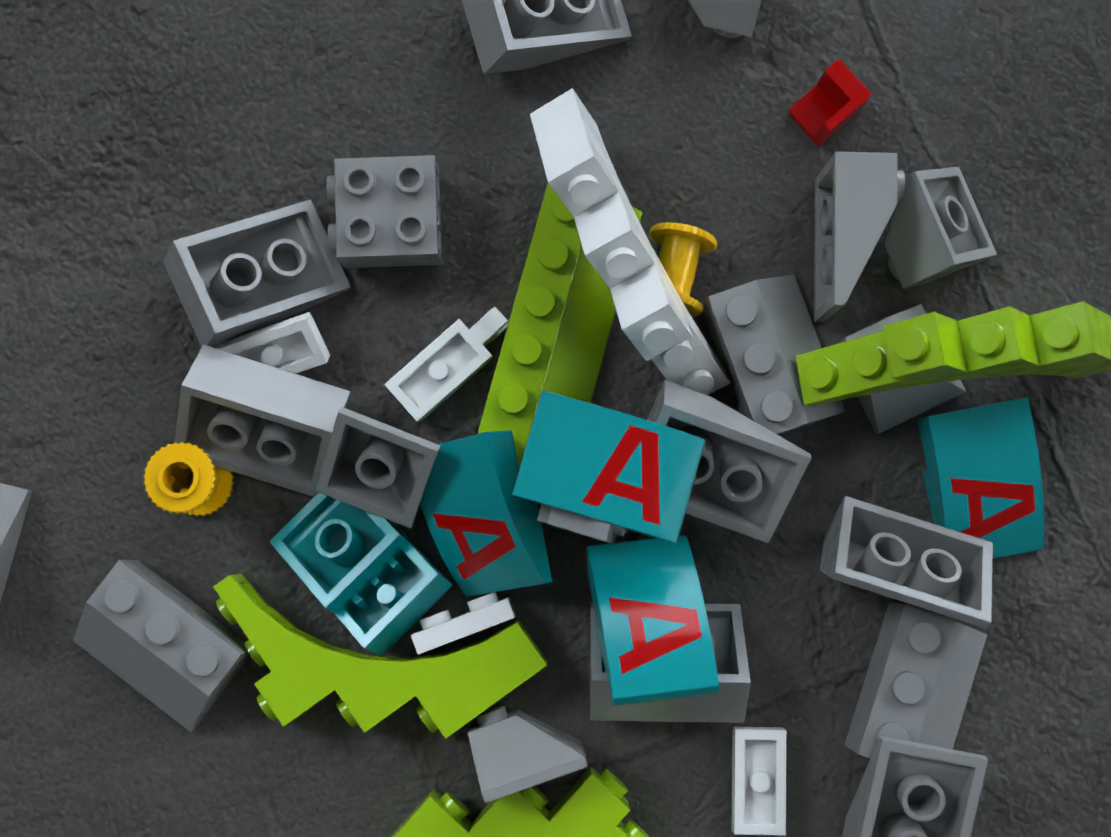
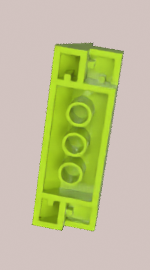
[477,183,643,469]

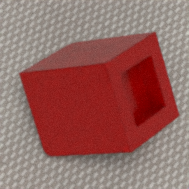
[788,59,872,148]

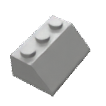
[703,274,845,435]
[175,344,351,497]
[820,496,993,629]
[73,560,250,732]
[589,602,751,723]
[844,602,987,758]

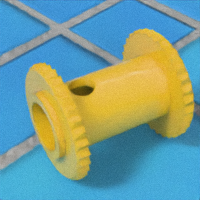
[649,222,717,317]
[143,442,234,517]

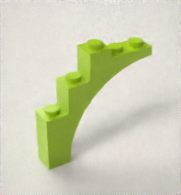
[795,301,1111,407]
[213,574,548,739]
[390,766,649,837]

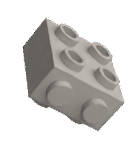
[327,155,442,268]

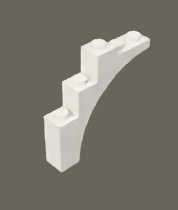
[530,88,730,395]

